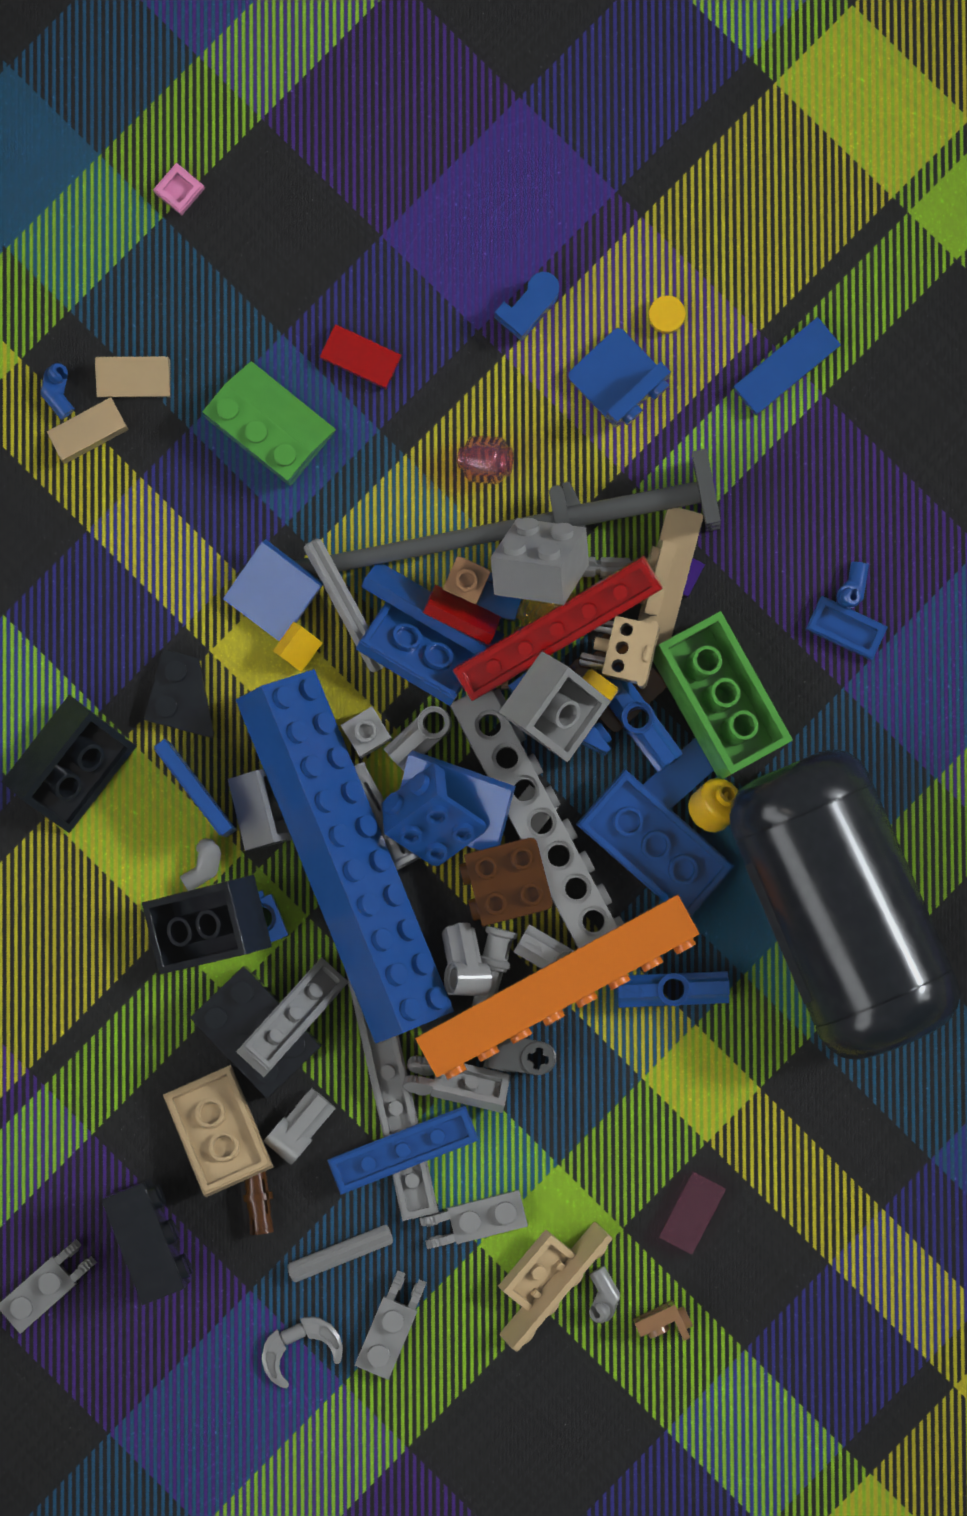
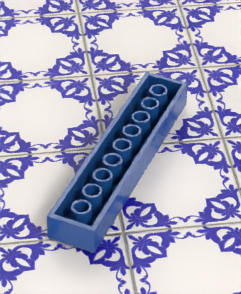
[236,669,454,1044]

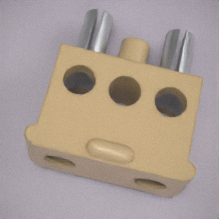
[579,616,660,689]

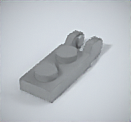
[403,1055,511,1113]
[420,1189,528,1249]
[0,1239,97,1334]
[354,1270,427,1380]

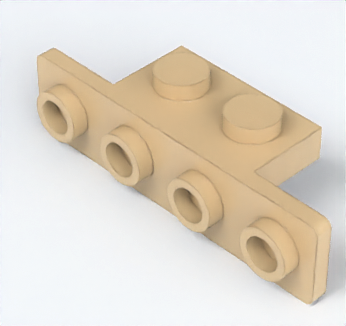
[637,507,703,646]
[498,1222,612,1352]

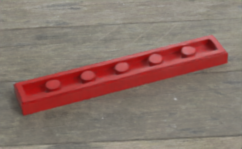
[453,555,663,701]

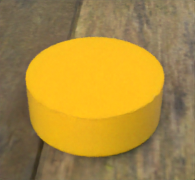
[648,296,686,334]
[582,668,619,701]

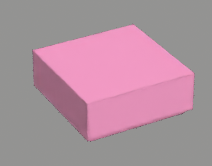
[153,163,205,216]

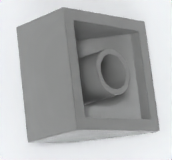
[499,651,611,762]
[228,769,292,851]

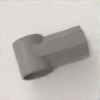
[384,706,452,771]
[442,923,492,996]
[513,924,574,969]
[263,1088,336,1165]

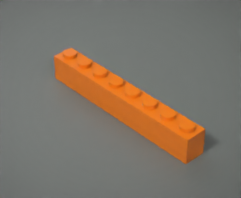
[415,895,700,1080]

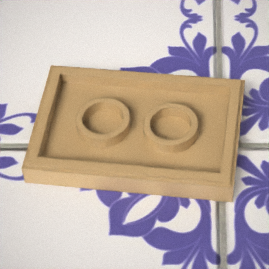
[163,1065,274,1197]

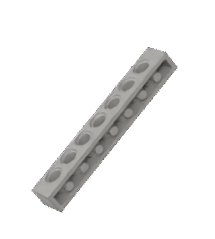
[450,688,624,948]

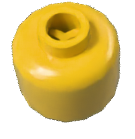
[688,778,739,833]

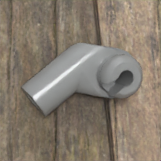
[180,838,221,891]
[589,1266,620,1323]

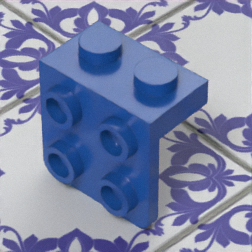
[569,328,671,429]
[382,763,486,866]

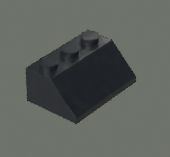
[1,695,137,833]

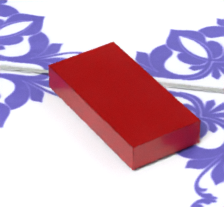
[320,324,402,389]
[423,584,501,645]

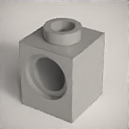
[341,706,392,759]

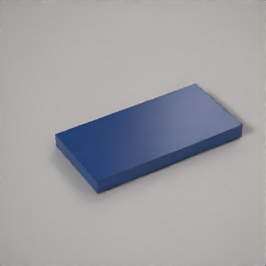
[576,769,735,917]

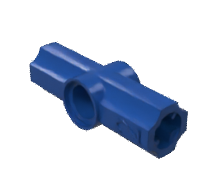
[602,665,683,773]
[617,971,730,1008]

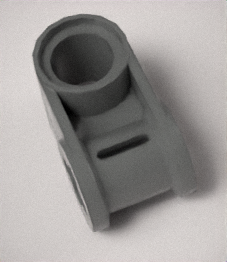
[483,1038,557,1075]

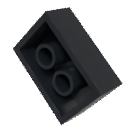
[142,875,272,975]
[190,966,322,1098]
[102,1178,193,1305]

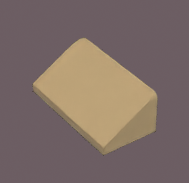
[95,356,170,397]
[47,397,129,464]

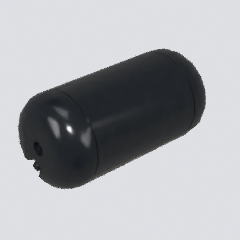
[729,749,960,1060]

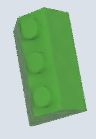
[202,361,336,487]

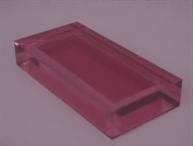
[659,1171,726,1255]

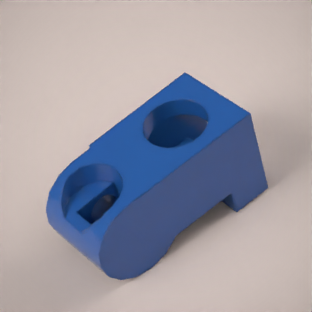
[494,272,560,341]

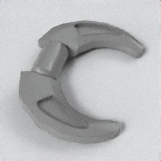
[262,1316,343,1388]

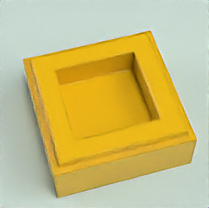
[273,622,323,672]

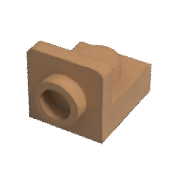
[443,556,490,604]
[633,1300,693,1341]

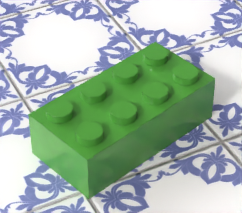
[653,611,793,779]

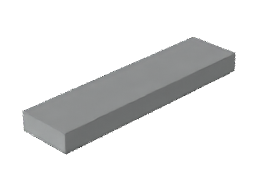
[236,957,348,1077]

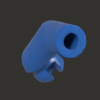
[41,363,75,420]
[836,562,869,609]

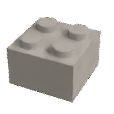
[491,518,589,605]

